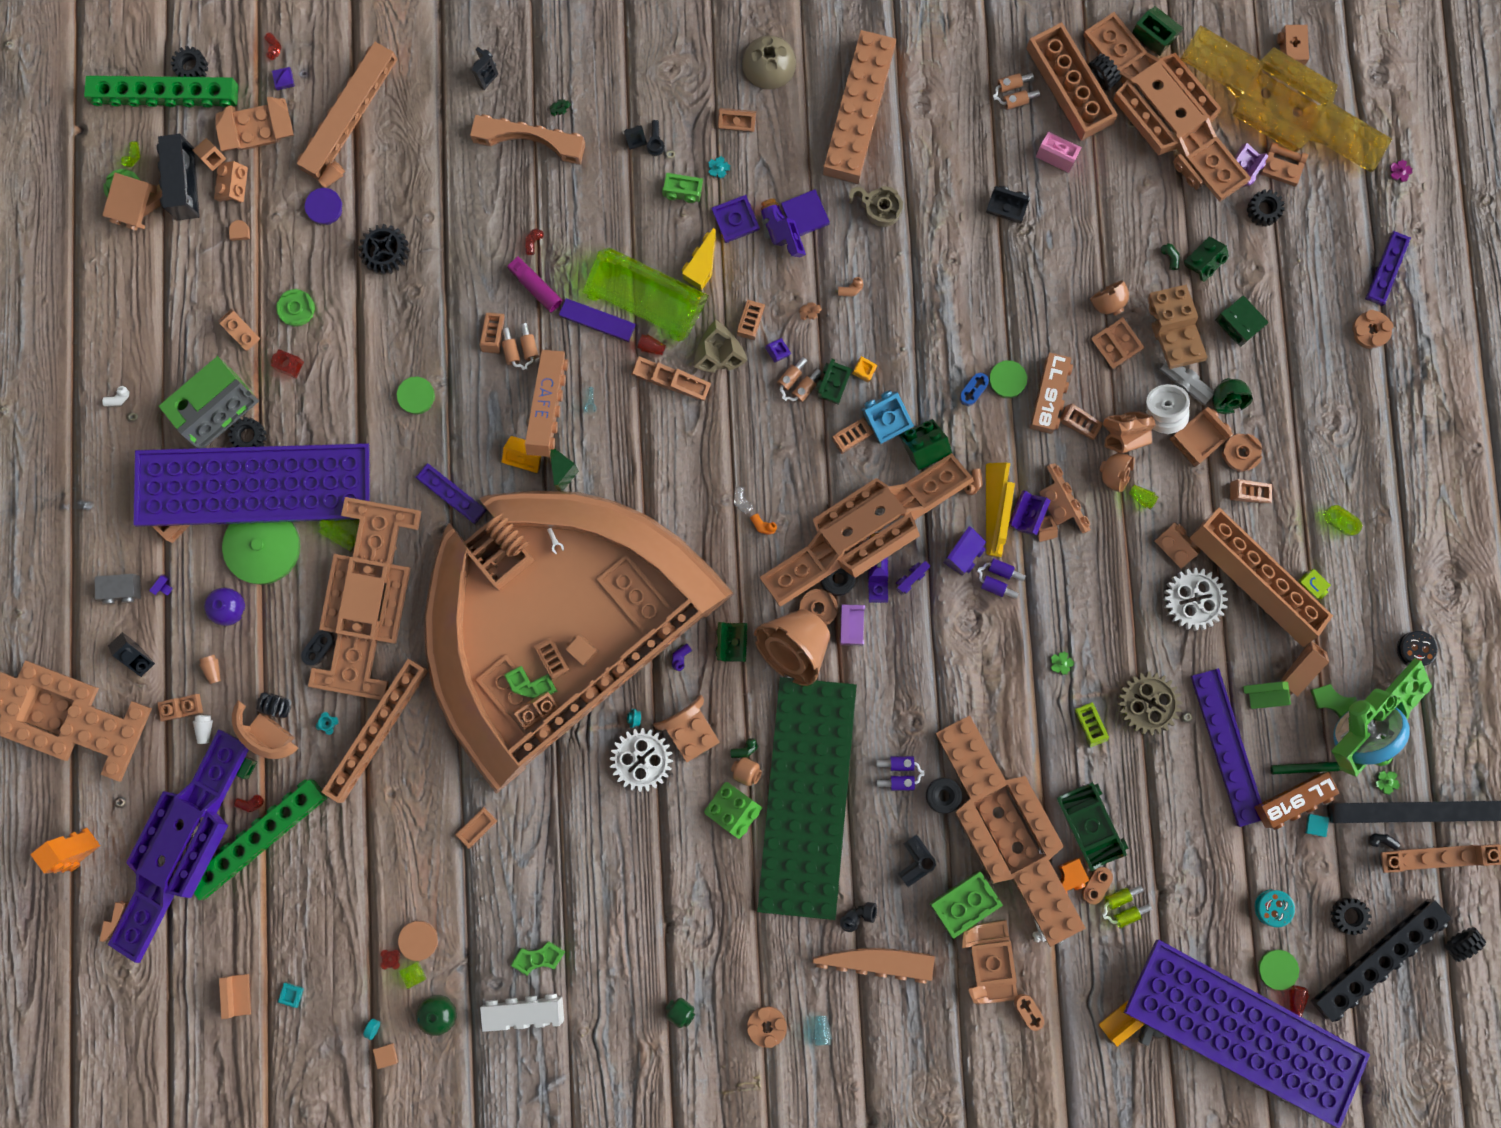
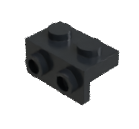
[986,186,1030,224]

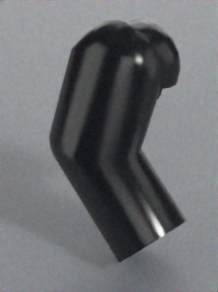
[1368,833,1400,850]

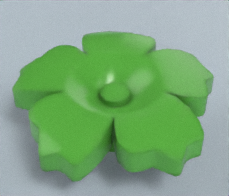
[1051,651,1074,675]
[1375,771,1400,795]

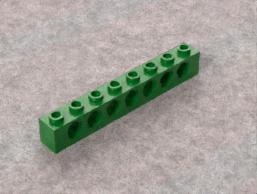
[84,76,238,108]
[194,779,329,901]

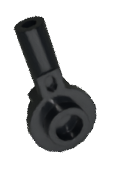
[646,120,665,156]

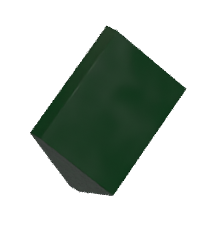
[550,448,579,491]

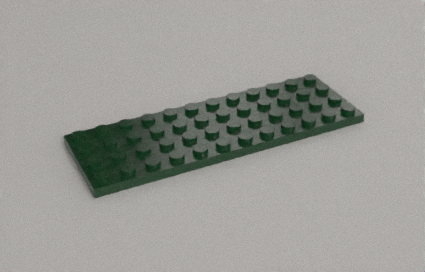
[757,677,857,920]

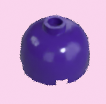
[204,587,245,626]

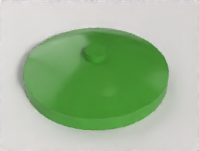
[222,522,300,585]

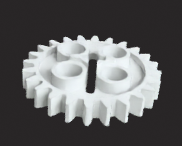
[1163,568,1228,631]
[610,728,673,792]

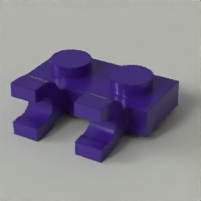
[895,561,930,595]

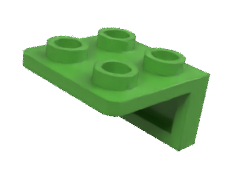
[704,782,763,839]

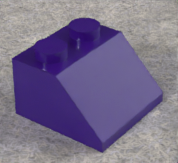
[944,526,986,576]

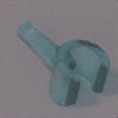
[585,387,597,413]

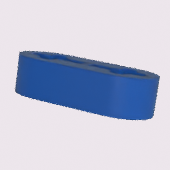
[960,373,989,406]

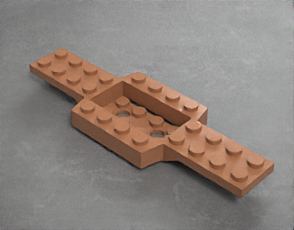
[1084,12,1251,202]
[760,453,974,607]
[935,715,1086,947]

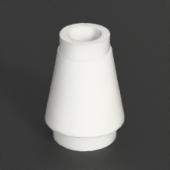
[193,715,213,744]

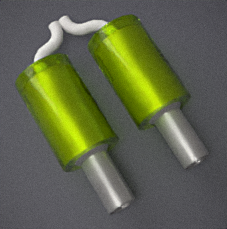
[1102,885,1152,929]

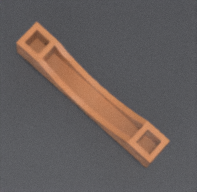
[470,114,585,165]

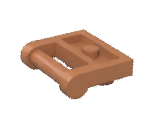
[1260,142,1308,187]

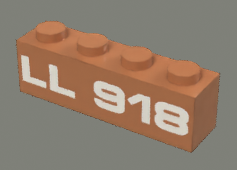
[1029,352,1073,434]

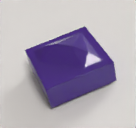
[272,67,295,90]
[765,338,791,363]

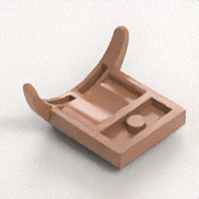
[653,695,720,762]

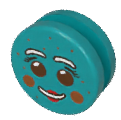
[1254,889,1295,928]

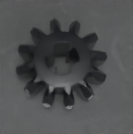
[256,692,292,718]

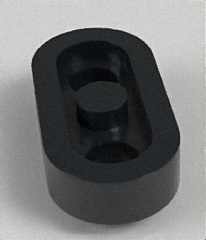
[301,630,334,666]

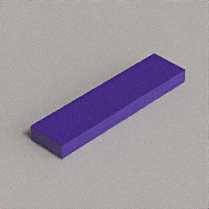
[1365,231,1411,306]
[559,298,636,342]
[415,463,487,524]

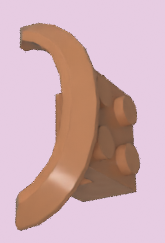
[232,700,298,759]

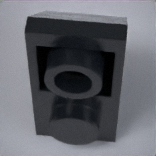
[108,632,155,677]

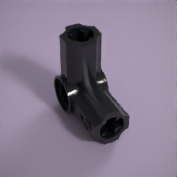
[898,834,936,887]

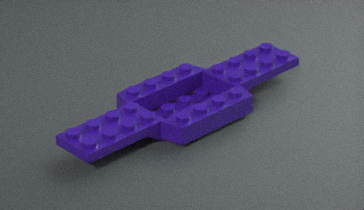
[108,729,249,963]

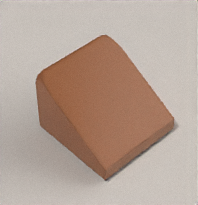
[1037,515,1058,542]

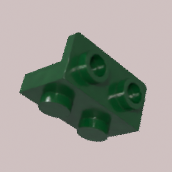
[1184,236,1229,282]
[816,358,852,405]
[715,622,748,662]

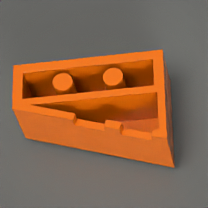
[30,828,101,874]

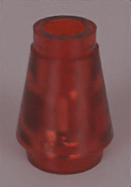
[637,334,666,355]
[1289,985,1310,1017]

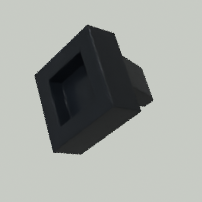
[624,125,647,150]

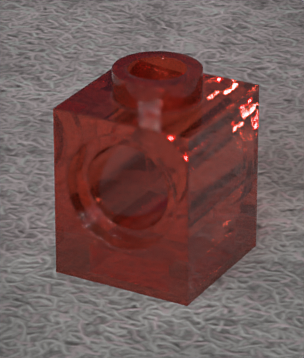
[271,349,304,379]

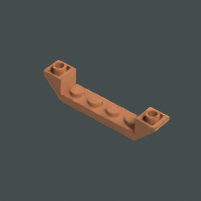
[1381,844,1501,873]

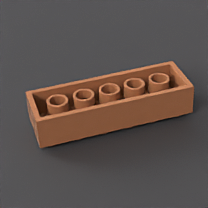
[1026,22,1118,141]

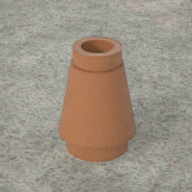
[318,160,345,188]
[199,655,221,684]

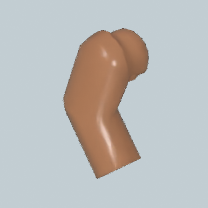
[838,277,864,297]

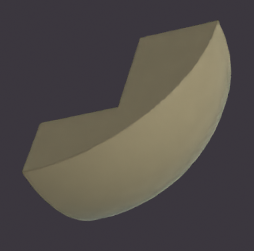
[694,320,747,372]

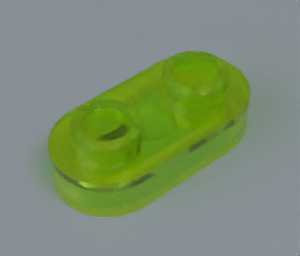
[1324,505,1362,536]

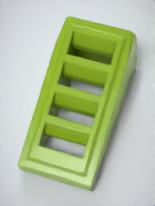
[1075,702,1109,747]

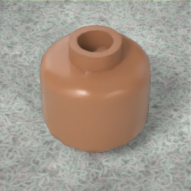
[731,758,762,786]

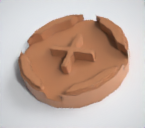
[398,921,438,961]

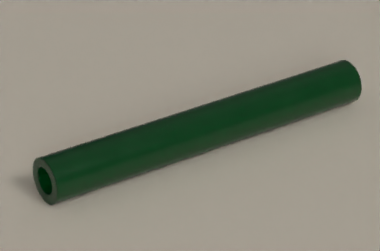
[1270,762,1341,775]

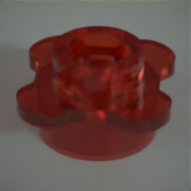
[380,949,400,970]

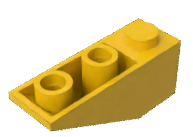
[682,228,716,291]

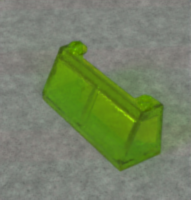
[582,247,709,342]

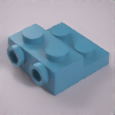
[861,390,914,444]

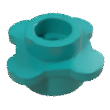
[627,709,641,728]
[316,712,339,735]

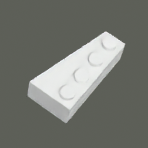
[480,994,564,1032]

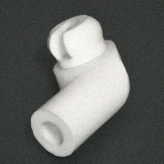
[102,386,129,407]

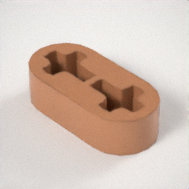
[1014,994,1044,1031]

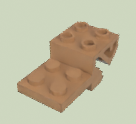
[1148,284,1207,369]

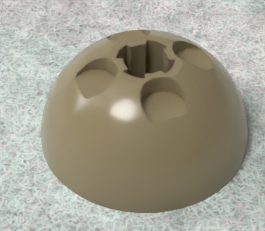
[742,35,796,89]

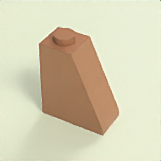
[1281,641,1329,697]

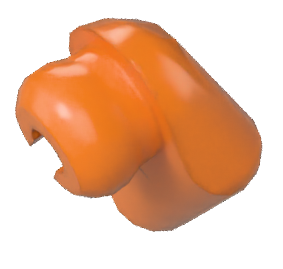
[750,513,777,535]

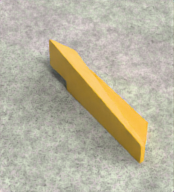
[986,462,1015,558]

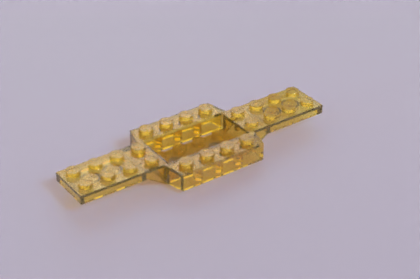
[1180,25,1392,172]

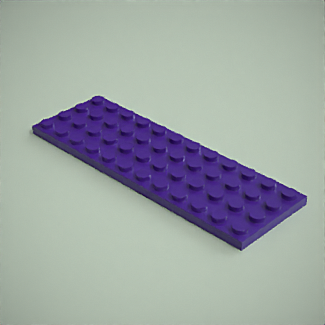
[134,444,370,527]
[1123,940,1370,1128]

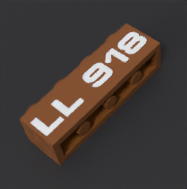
[1254,772,1340,830]

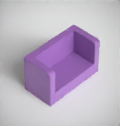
[840,605,865,646]

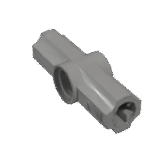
[1159,362,1214,405]

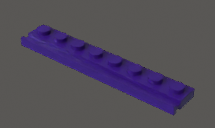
[1190,668,1262,827]

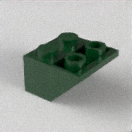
[1132,6,1184,56]
[899,419,952,471]

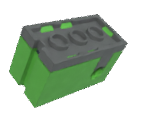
[159,356,259,448]

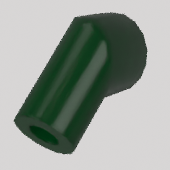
[730,738,758,758]

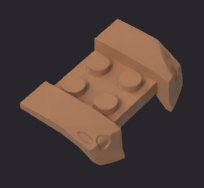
[216,97,294,152]
[962,920,1018,1005]

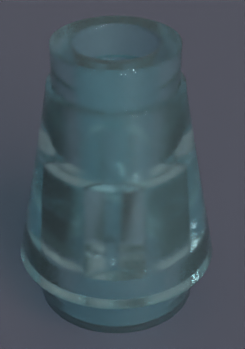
[813,1016,832,1046]

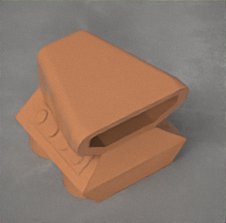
[1103,411,1156,453]

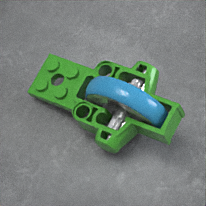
[1331,658,1432,777]

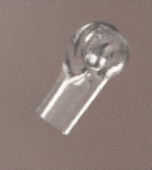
[734,487,753,513]

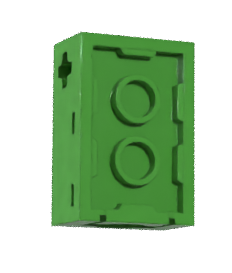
[929,870,1003,939]

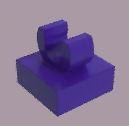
[149,574,173,596]

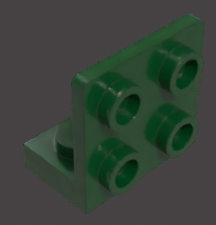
[1215,296,1268,347]

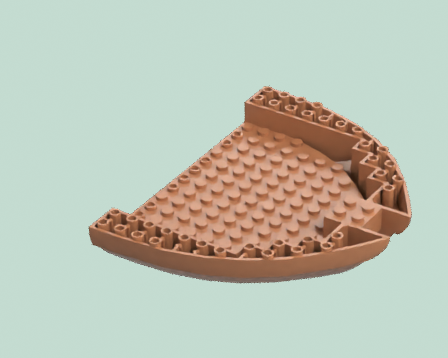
[424,491,734,794]

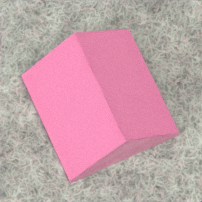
[1036,132,1082,173]

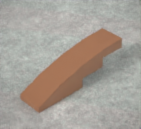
[631,356,711,401]

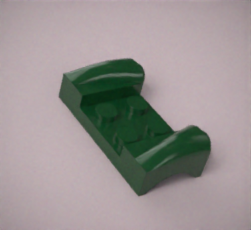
[1057,781,1129,871]

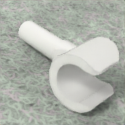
[547,528,564,554]

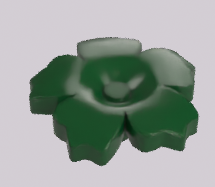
[549,99,571,117]

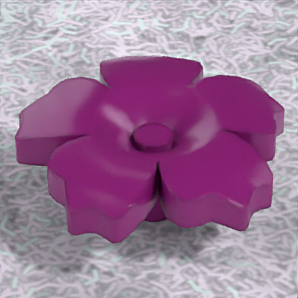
[1390,159,1413,182]

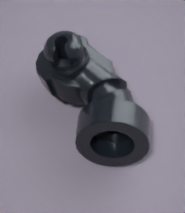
[840,902,877,932]

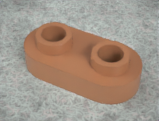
[1082,867,1113,904]

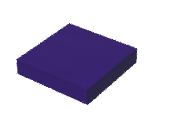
[781,189,830,236]
[712,195,760,243]

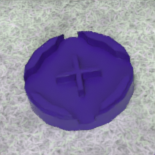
[305,188,343,225]

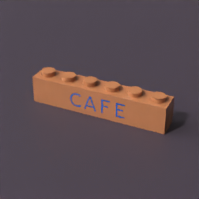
[525,350,568,457]

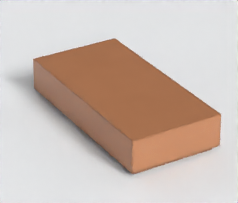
[455,807,498,849]

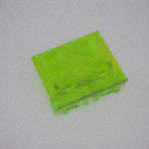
[318,520,360,551]

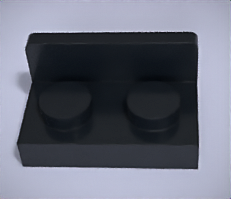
[471,47,499,90]

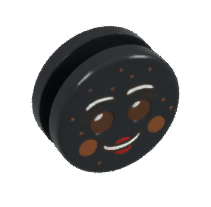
[1397,631,1438,666]

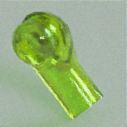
[121,141,140,168]

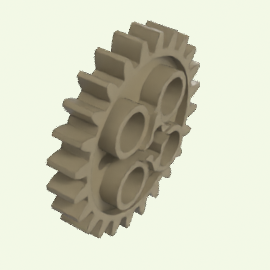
[1117,672,1182,735]

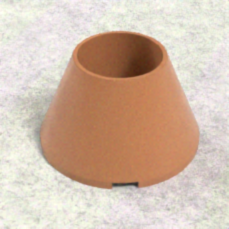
[754,609,830,686]

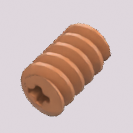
[485,513,529,557]

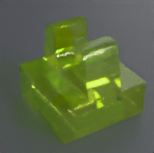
[399,961,427,989]

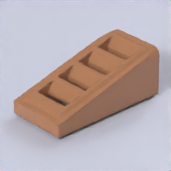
[737,299,765,340]
[479,313,505,353]
[1060,403,1103,440]
[832,418,874,454]
[1230,479,1272,503]
[534,637,570,681]

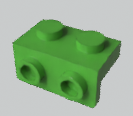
[662,173,703,203]

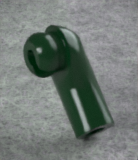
[1161,243,1180,270]

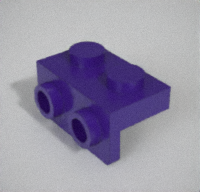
[1009,490,1051,535]

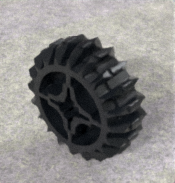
[358,224,410,275]

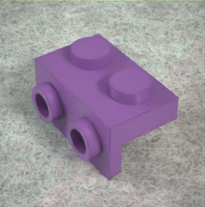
[1234,143,1269,187]

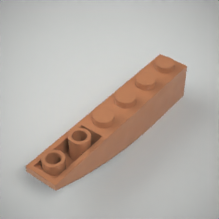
[812,948,935,983]

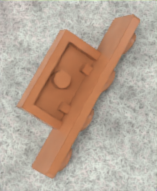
[1039,463,1091,533]

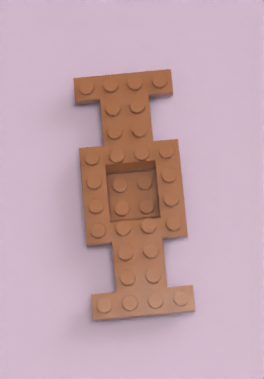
[308,497,422,700]
[0,661,152,781]

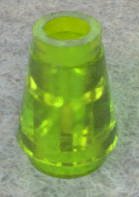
[1129,485,1159,510]

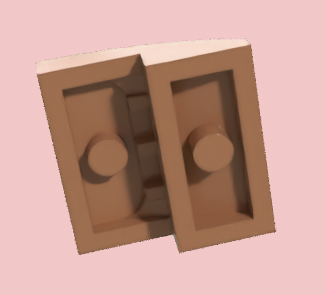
[1091,317,1145,369]

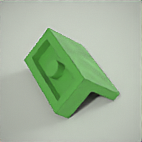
[1243,682,1291,709]

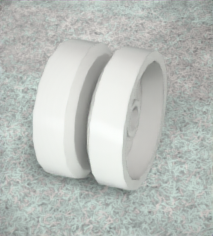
[1146,384,1190,434]

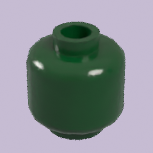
[665,998,696,1028]

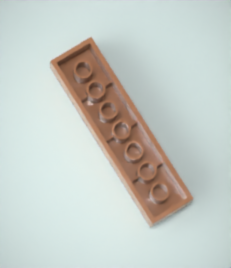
[823,30,897,184]
[1189,507,1333,647]

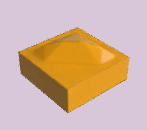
[852,356,877,382]

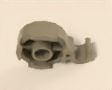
[848,186,903,227]

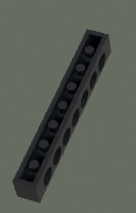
[1310,899,1451,1022]

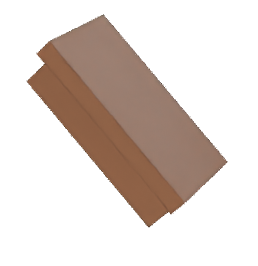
[219,974,251,1019]

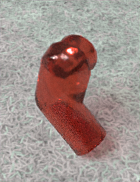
[264,33,282,60]
[525,228,544,255]
[234,795,264,813]

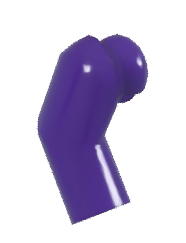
[672,643,692,671]

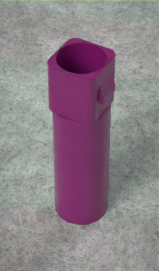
[507,256,563,313]

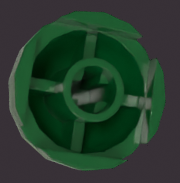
[1213,378,1253,414]
[416,995,457,1036]

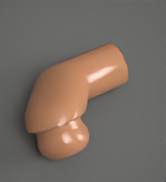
[964,469,983,495]

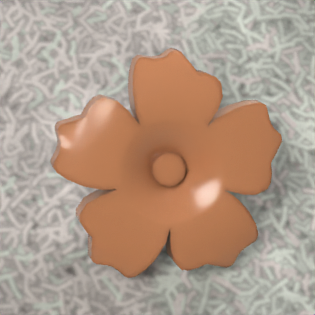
[799,302,822,320]

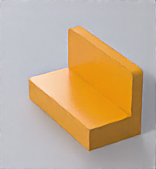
[501,436,542,473]
[1099,1000,1145,1047]

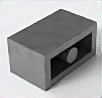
[95,574,141,604]

